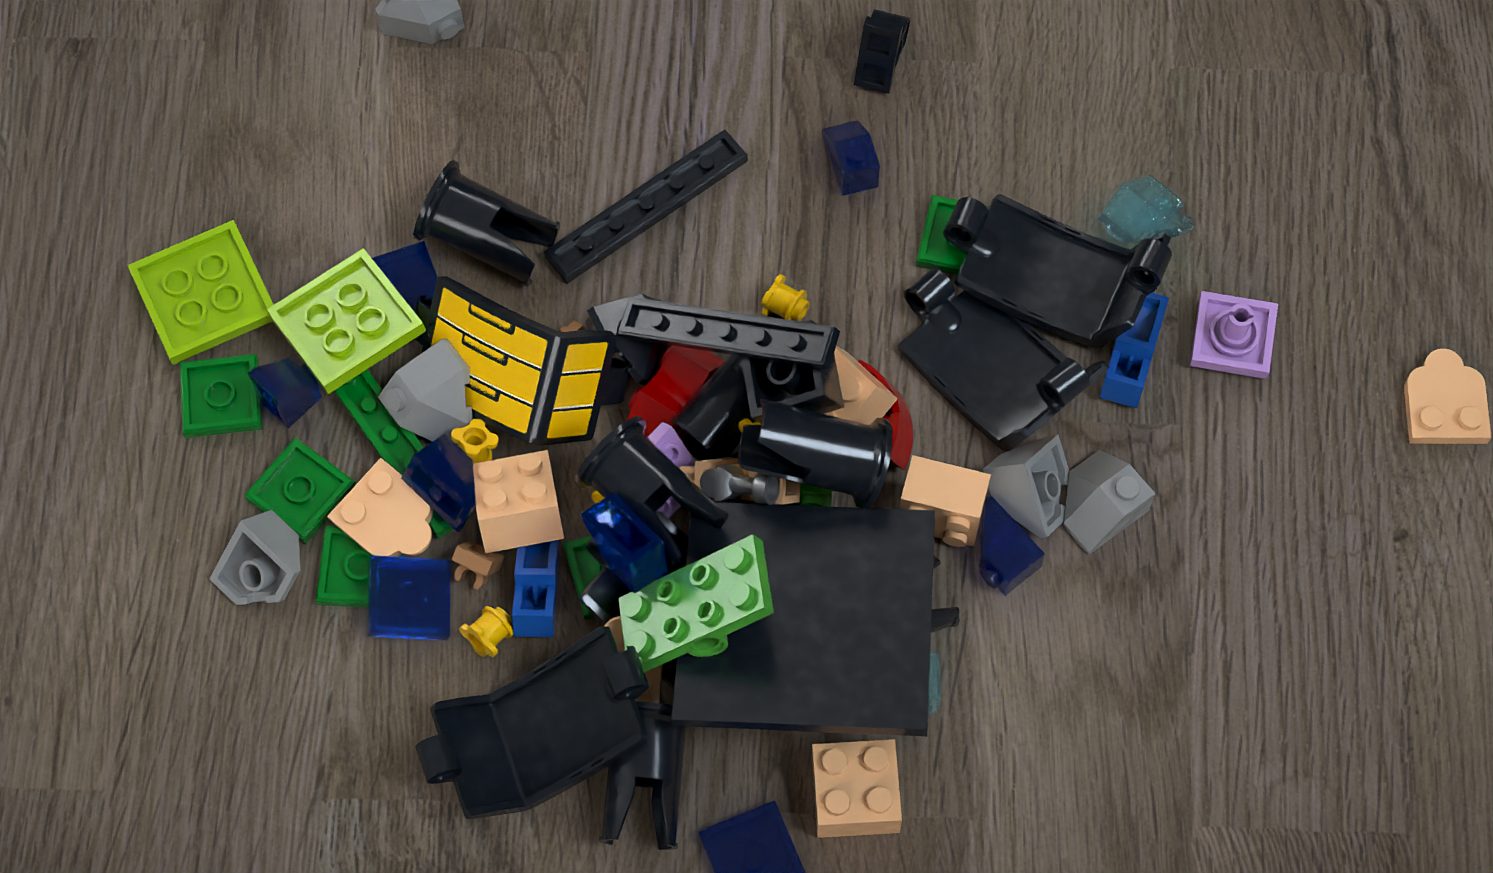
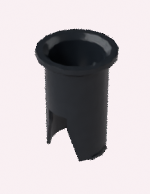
[413,160,561,287]
[671,355,756,461]
[738,398,893,509]
[575,416,728,569]
[599,701,689,850]

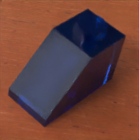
[822,120,880,196]
[248,358,322,428]
[401,434,476,532]
[581,492,668,594]
[979,496,1045,596]

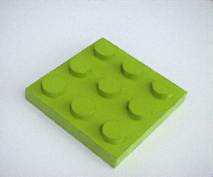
[127,220,274,365]
[266,248,426,394]

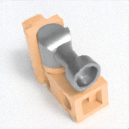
[680,457,800,505]

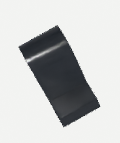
[854,9,911,94]

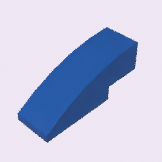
[1099,293,1169,408]
[512,516,561,637]

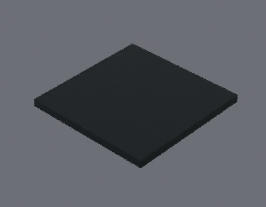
[672,502,935,737]

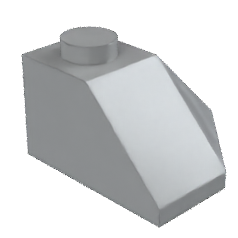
[375,0,465,44]
[378,339,472,449]
[983,434,1069,538]
[1063,450,1155,555]
[209,510,301,605]

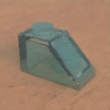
[1098,175,1195,243]

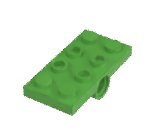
[619,534,774,673]

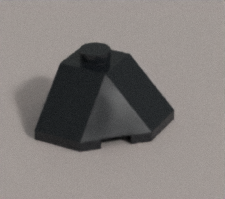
[587,294,672,386]

